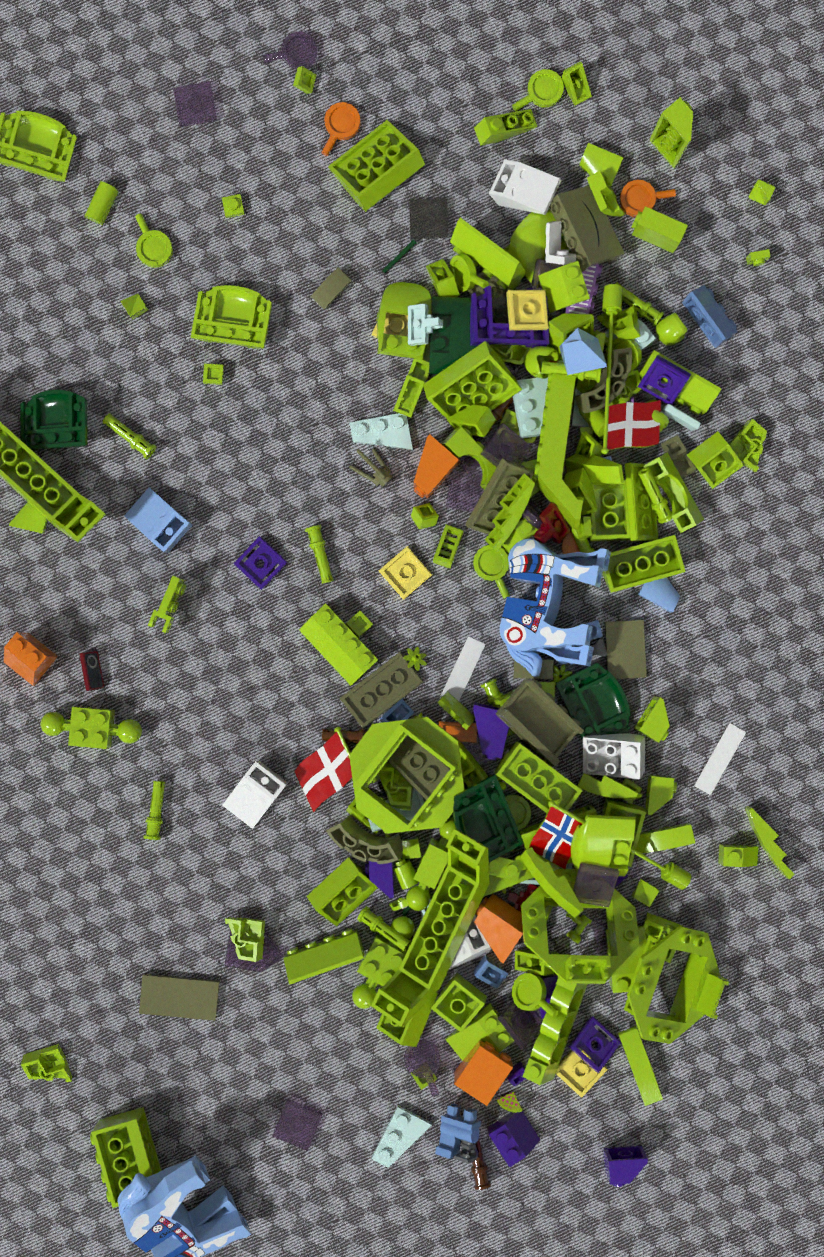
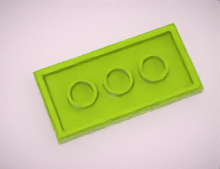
[625,463,658,541]

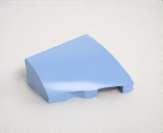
[638,577,680,613]

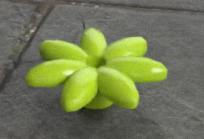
[403,647,427,671]
[552,664,572,685]

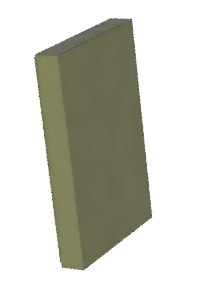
[605,620,647,679]

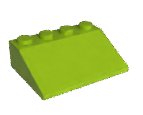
[328,120,425,212]
[423,341,522,419]

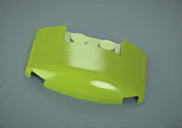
[0,111,77,182]
[506,207,571,289]
[190,285,272,349]
[571,815,636,876]

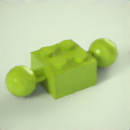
[40,706,142,749]
[406,817,456,911]
[352,916,415,1009]

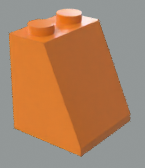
[414,434,459,499]
[4,632,58,686]
[474,894,523,963]
[454,1040,513,1106]

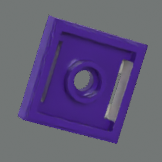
[638,355,691,405]
[234,536,288,590]
[568,1016,621,1073]

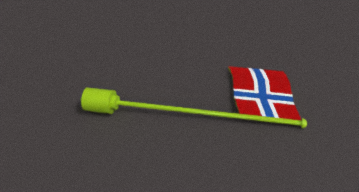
[529,800,691,890]

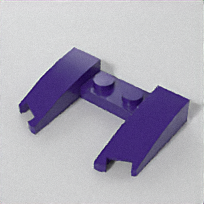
[470,286,549,348]

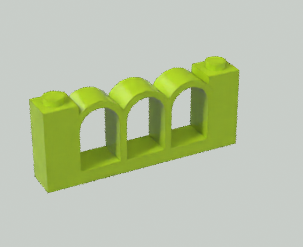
[523,977,588,1085]

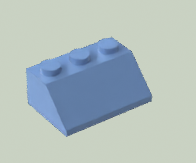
[682,285,738,348]

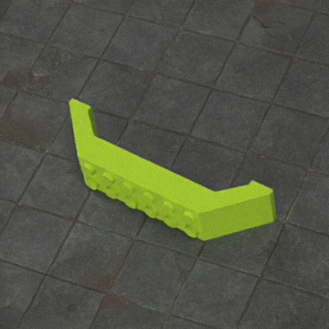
[534,333,606,530]
[0,422,106,543]
[371,829,489,1027]

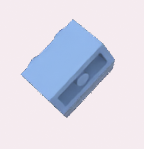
[124,487,193,554]

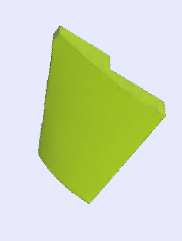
[642,912,684,963]
[21,1044,72,1082]

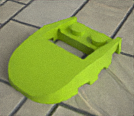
[376,282,432,360]

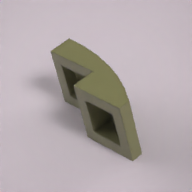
[310,267,352,310]
[661,435,696,479]
[513,660,553,679]

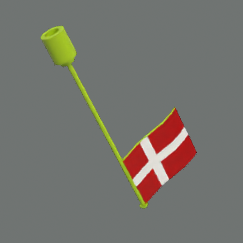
[601,284,661,454]
[294,727,419,890]

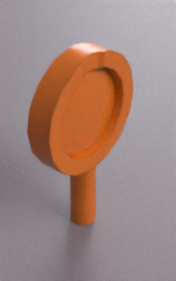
[321,102,361,156]
[620,180,676,217]

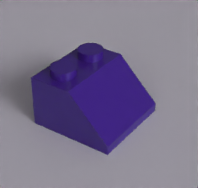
[487,1111,540,1168]
[604,1145,648,1187]

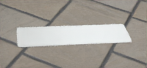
[439,637,485,701]
[695,723,746,795]

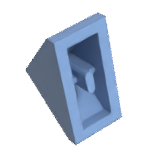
[379,699,414,722]
[473,955,508,989]

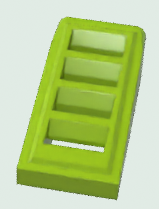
[433,524,464,568]

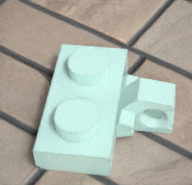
[408,304,443,346]

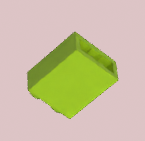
[631,206,688,253]

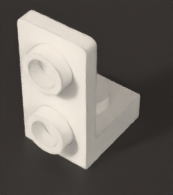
[545,221,576,265]

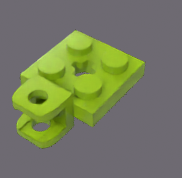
[148,576,187,633]

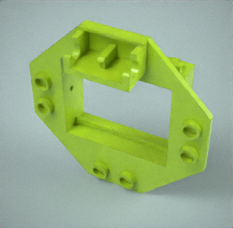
[350,717,465,834]
[521,868,640,984]
[624,926,729,1044]

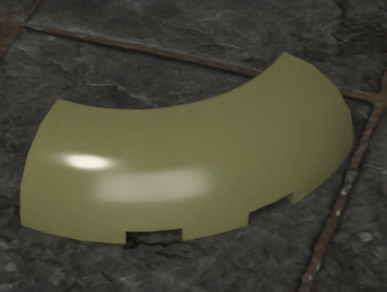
[575,348,632,413]
[326,815,403,864]

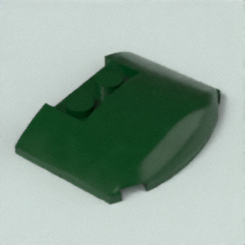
[429,297,477,374]
[20,390,88,450]
[555,662,631,740]
[453,774,524,862]

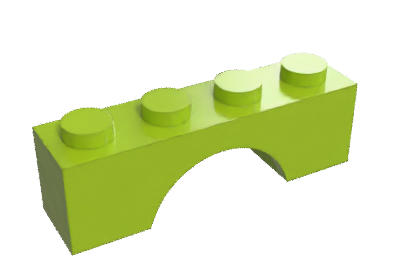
[441,427,498,490]
[644,452,704,533]

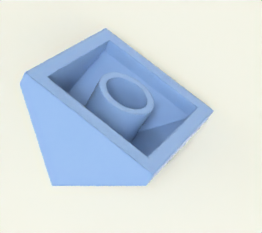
[560,327,607,375]

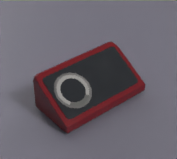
[79,651,104,691]

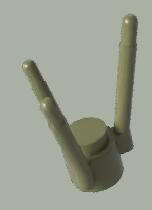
[350,449,393,487]

